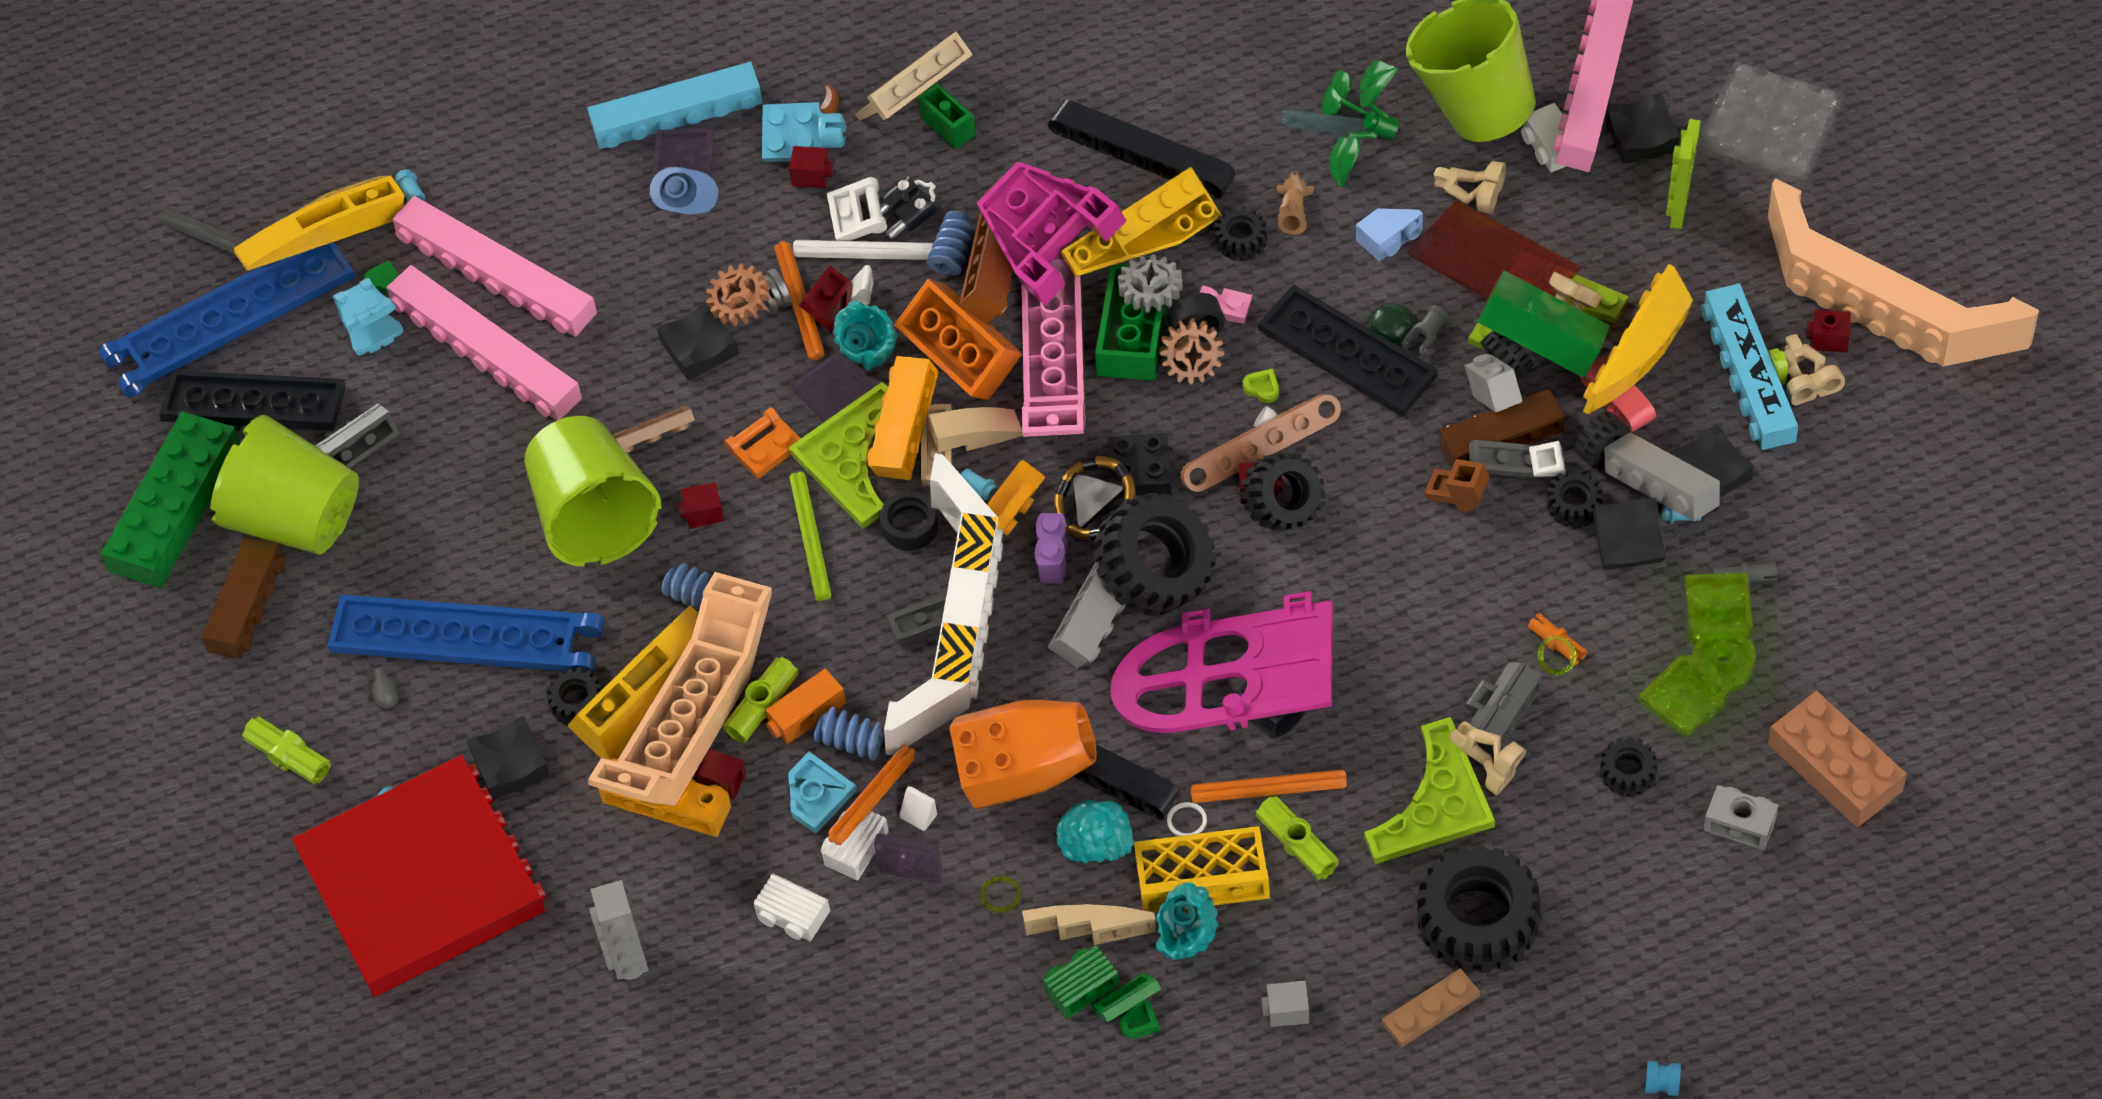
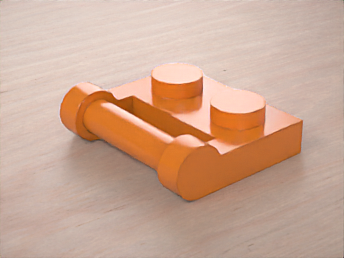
[723,407,801,479]

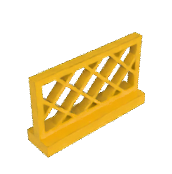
[1134,826,1270,913]

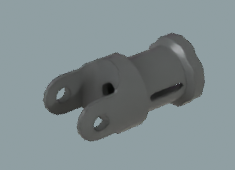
[1402,305,1451,356]

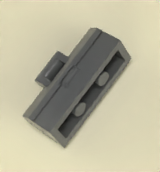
[316,403,400,468]
[1465,662,1542,758]

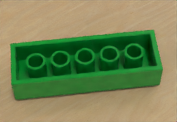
[100,411,241,588]

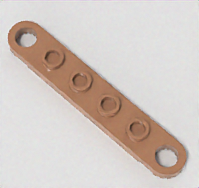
[1180,394,1341,492]

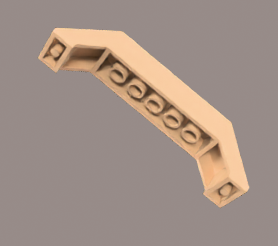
[1768,179,2039,366]
[588,572,772,806]

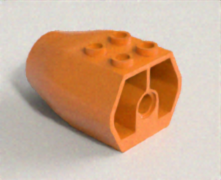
[949,700,1097,810]

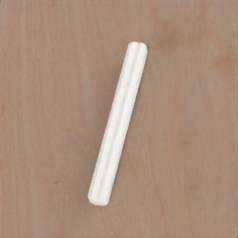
[793,240,933,260]

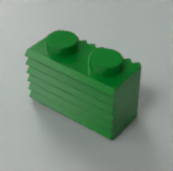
[917,82,976,149]
[1043,945,1119,1019]

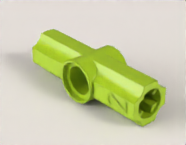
[723,657,799,743]
[242,716,331,785]
[1256,796,1339,880]

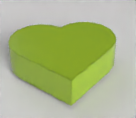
[1767,348,1788,385]
[1242,368,1279,403]

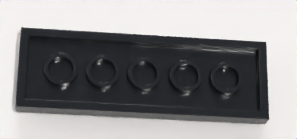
[1258,284,1438,416]
[159,370,346,431]

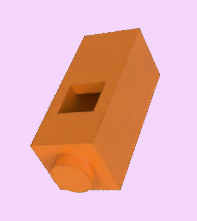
[766,669,846,745]

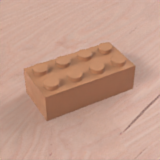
[1768,690,1907,828]

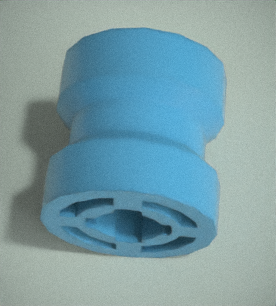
[1645,1061,1681,1096]

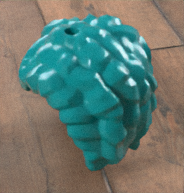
[833,300,898,370]
[1056,799,1134,864]
[1156,882,1219,960]

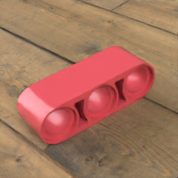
[1580,355,1656,433]

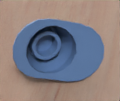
[650,167,718,215]

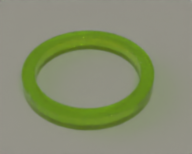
[1538,636,1576,675]
[980,876,1020,913]

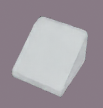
[850,265,874,305]
[1529,441,1566,477]
[900,786,937,831]

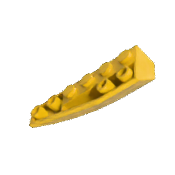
[1060,167,1222,277]
[234,175,405,271]
[1583,264,1693,414]
[568,605,698,761]

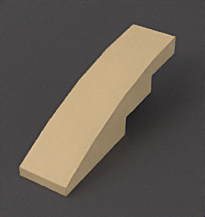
[1022,904,1157,945]

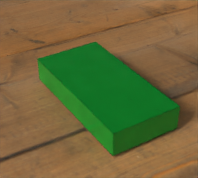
[1091,973,1161,1022]

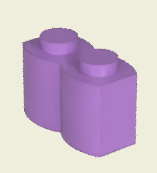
[1034,513,1068,583]

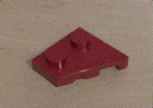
[798,265,853,333]

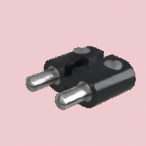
[869,176,937,239]

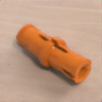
[1528,613,1587,666]

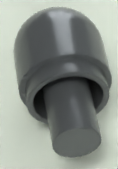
[372,667,399,709]

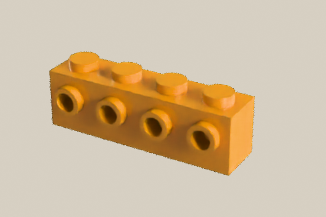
[867,356,939,480]
[598,758,731,837]

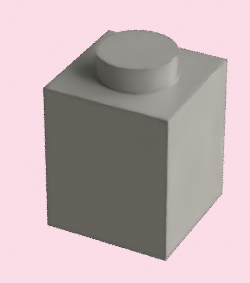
[1261,981,1309,1027]

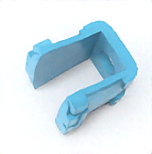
[333,278,403,356]

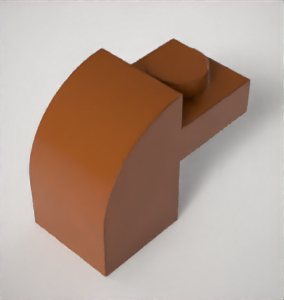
[1425,459,1490,512]

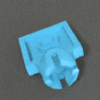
[762,102,846,162]

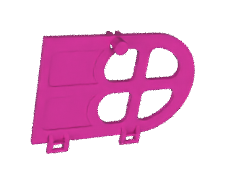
[1111,591,1333,733]

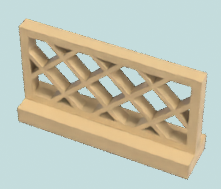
[855,32,973,121]

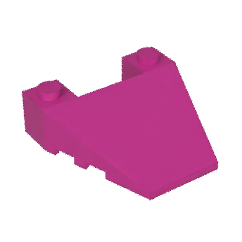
[977,161,1126,305]

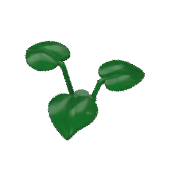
[1322,61,1399,188]

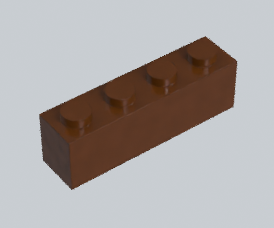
[1439,389,1565,468]
[201,537,285,659]

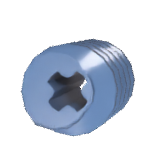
[926,211,976,276]
[662,563,709,611]
[814,706,883,761]

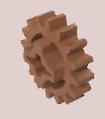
[706,263,770,326]
[1159,319,1224,384]

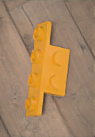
[987,460,1045,537]

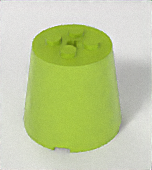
[1406,0,1536,142]
[210,415,359,555]
[524,416,661,567]

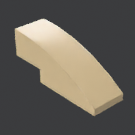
[929,407,1023,452]

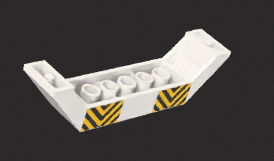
[884,453,1003,755]

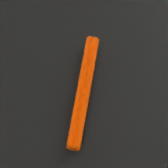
[774,241,825,361]
[828,745,915,845]
[1191,770,1347,803]

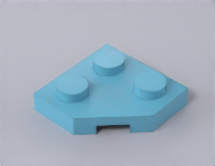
[788,752,857,834]

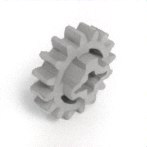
[1118,254,1183,312]

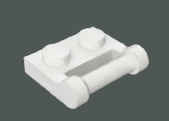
[827,177,887,241]

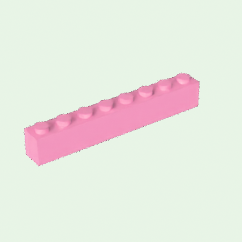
[1553,0,1633,172]
[392,196,597,337]
[387,265,582,421]

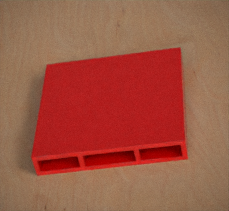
[292,755,547,998]

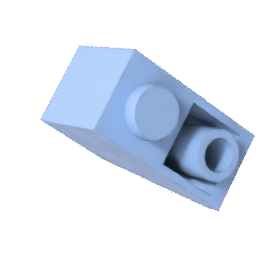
[1356,208,1423,262]

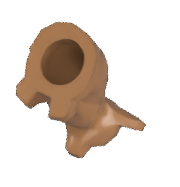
[1276,171,1314,235]

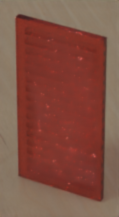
[1407,200,1581,298]

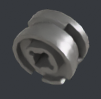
[753,269,792,315]

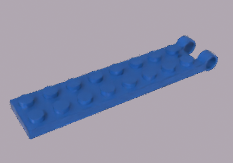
[99,242,355,398]
[327,594,605,675]

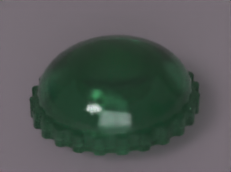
[1367,303,1418,346]

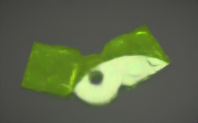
[1638,573,1756,738]

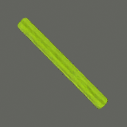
[789,472,832,601]

